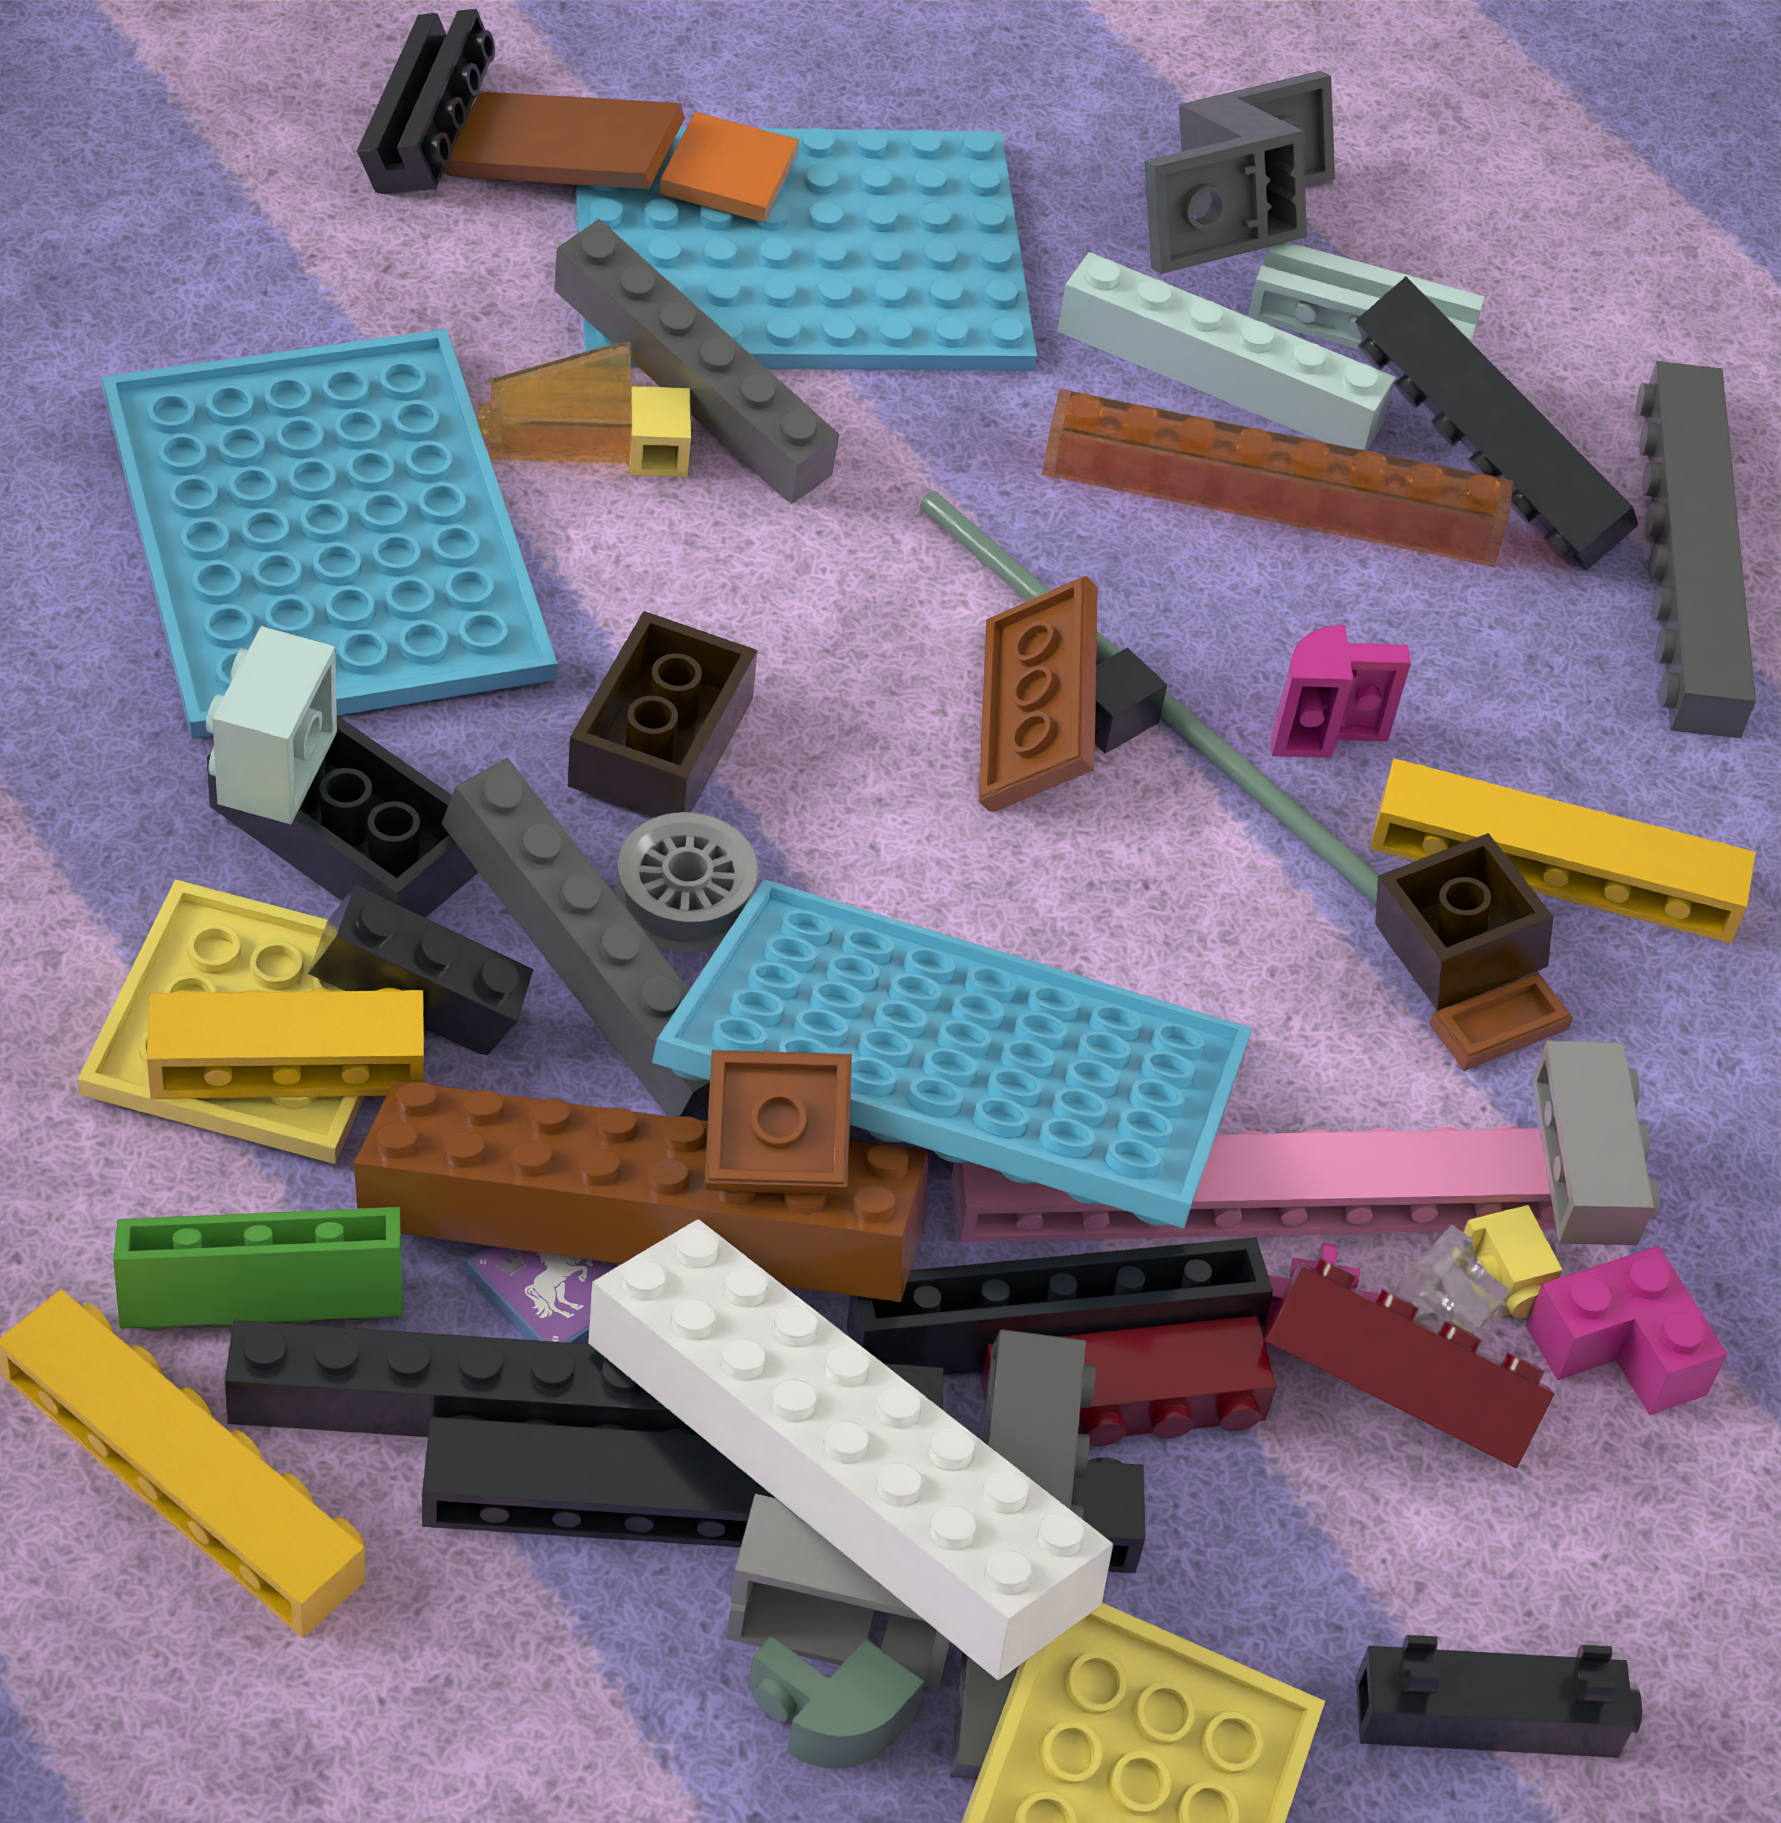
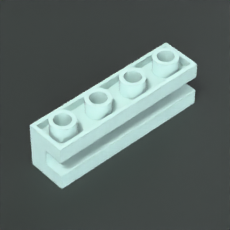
[1248,242,1485,349]

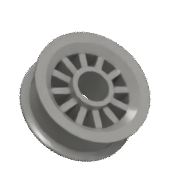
[616,812,758,952]

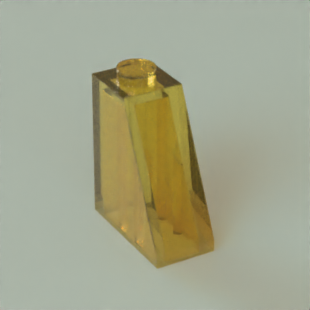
[478,342,632,464]

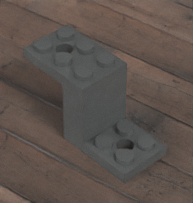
[1144,71,1335,274]

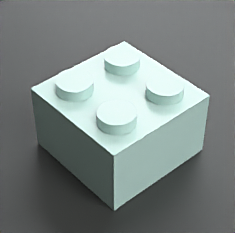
[206,626,337,824]

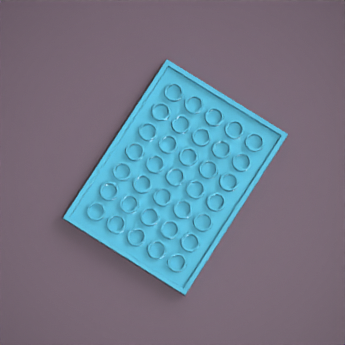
[575,127,1037,370]
[102,329,558,739]
[652,879,1252,1229]

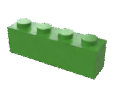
[113,1207,404,1330]

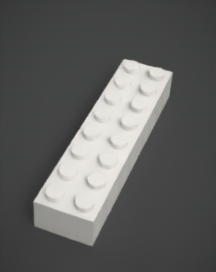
[588,1219,1113,1680]

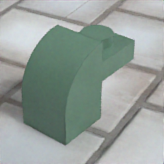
[748,1636,924,1768]

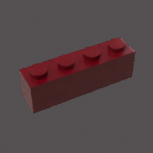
[1263,1257,1555,1469]
[980,1316,1277,1446]

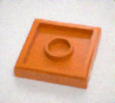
[659,112,799,222]

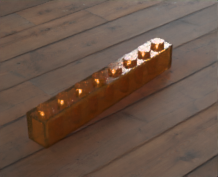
[1042,389,1514,567]

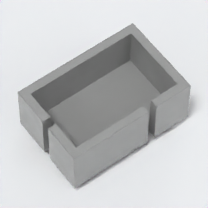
[726,1494,950,1688]

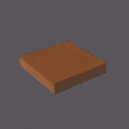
[705,1050,852,1195]

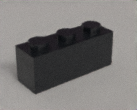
[308,885,534,1056]

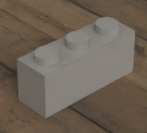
[1532,1040,1660,1246]

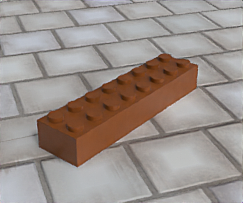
[354,1080,928,1302]

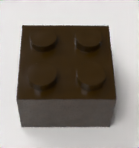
[1375,833,1554,1011]

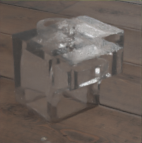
[1396,1225,1511,1343]

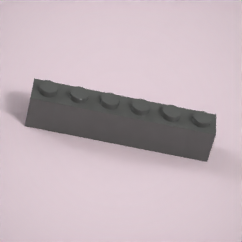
[554,219,839,504]
[442,758,710,1117]
[950,1330,1096,1779]

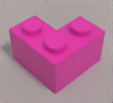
[1525,1246,1727,1415]

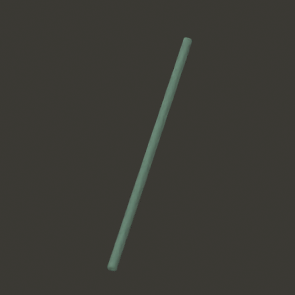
[920,491,1379,904]

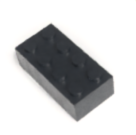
[207,715,479,918]

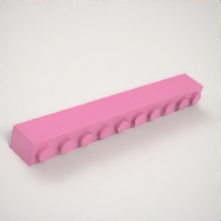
[952,1125,1556,1242]

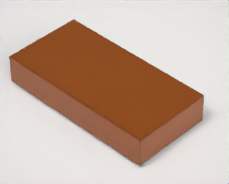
[1429,972,1573,1071]

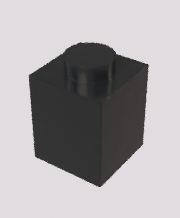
[1095,647,1167,754]

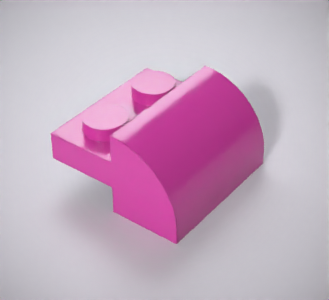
[1271,625,1411,758]

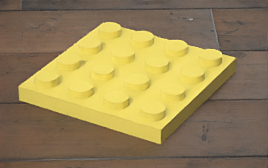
[77,879,365,1164]
[961,1603,1325,1823]

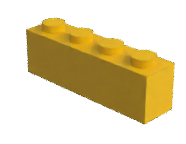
[147,988,424,1099]

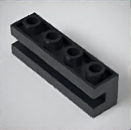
[357,9,495,194]

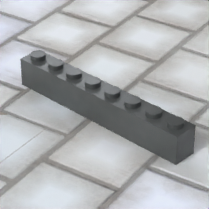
[1636,361,1756,738]

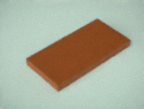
[445,91,685,189]
[978,576,1098,812]

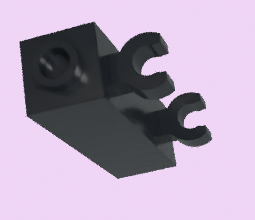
[1355,1635,1642,1758]

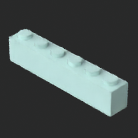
[1057,252,1396,458]

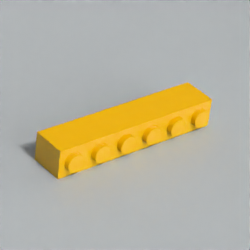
[1369,758,1756,943]
[0,1289,366,1638]

